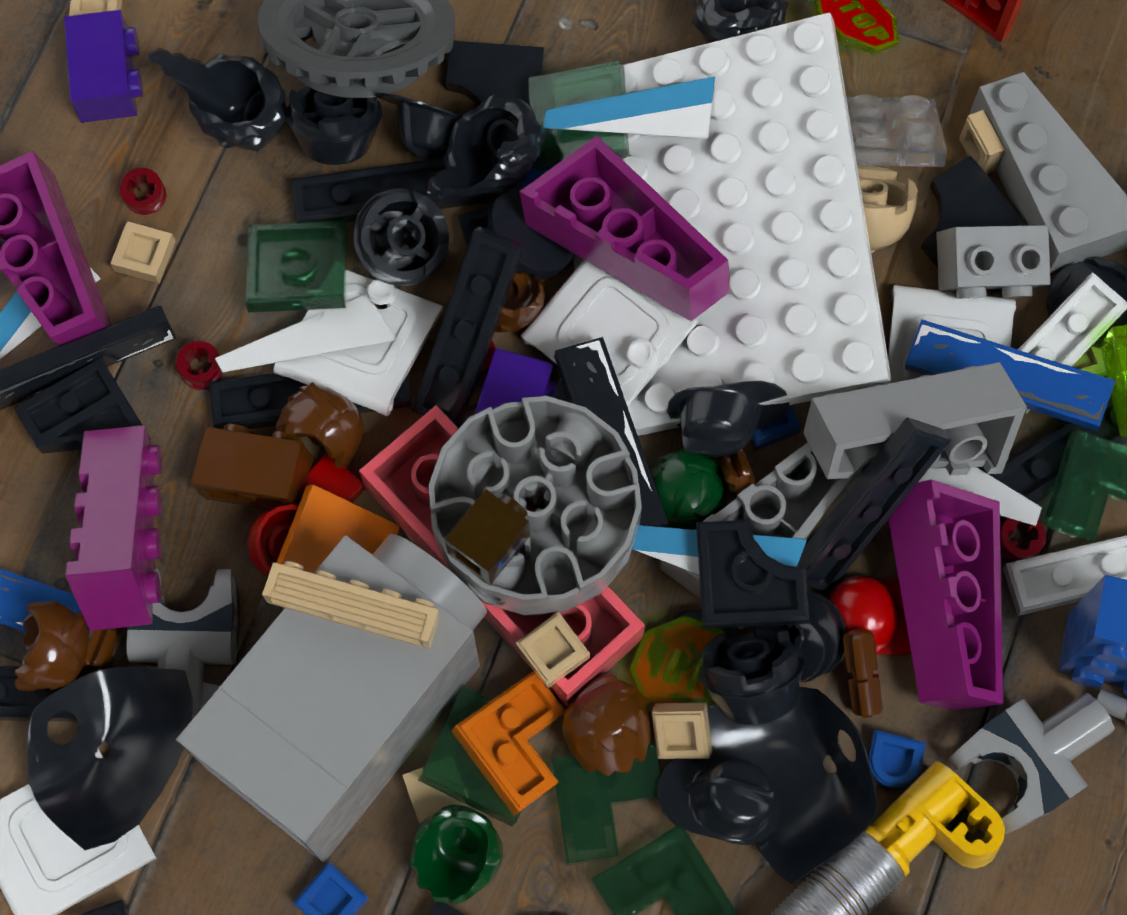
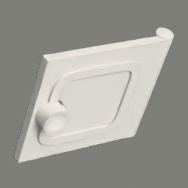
[520,259,699,407]
[274,266,443,416]
[888,285,1016,383]
[0,749,156,915]

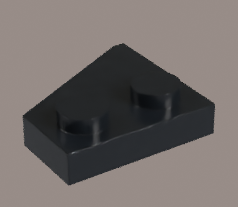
[14,357,151,454]

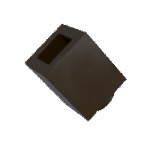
[445,489,530,586]

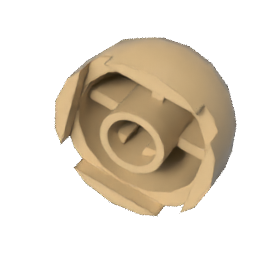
[857,165,918,253]

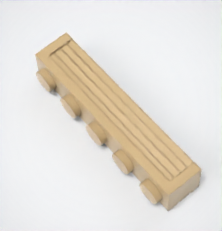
[262,561,440,649]

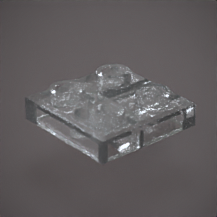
[846,94,947,167]

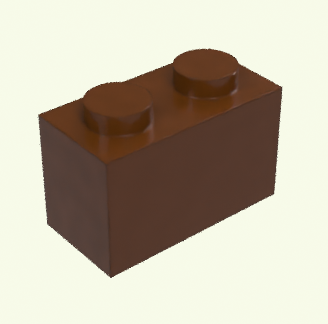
[191,424,314,509]

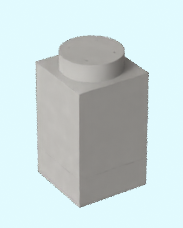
[176,534,487,863]

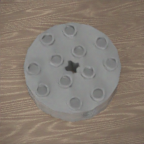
[429,396,642,615]

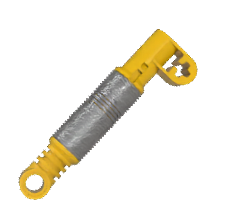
[771,761,1005,915]

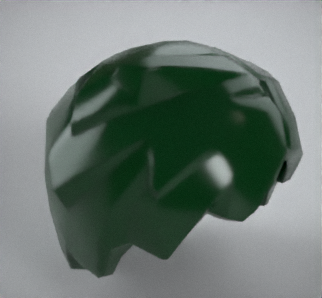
[649,449,728,530]
[410,804,503,904]

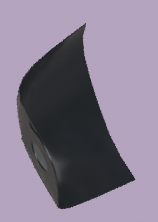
[27,667,193,851]
[707,687,878,884]

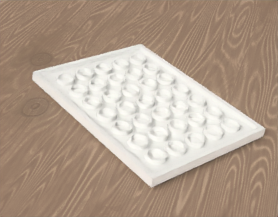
[554,12,892,436]

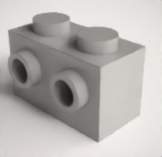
[937,225,1051,299]

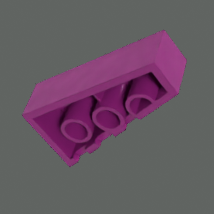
[520,136,729,321]
[0,151,112,346]
[65,425,163,631]
[889,479,1003,711]

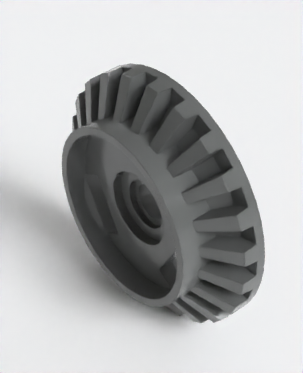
[257,0,455,98]

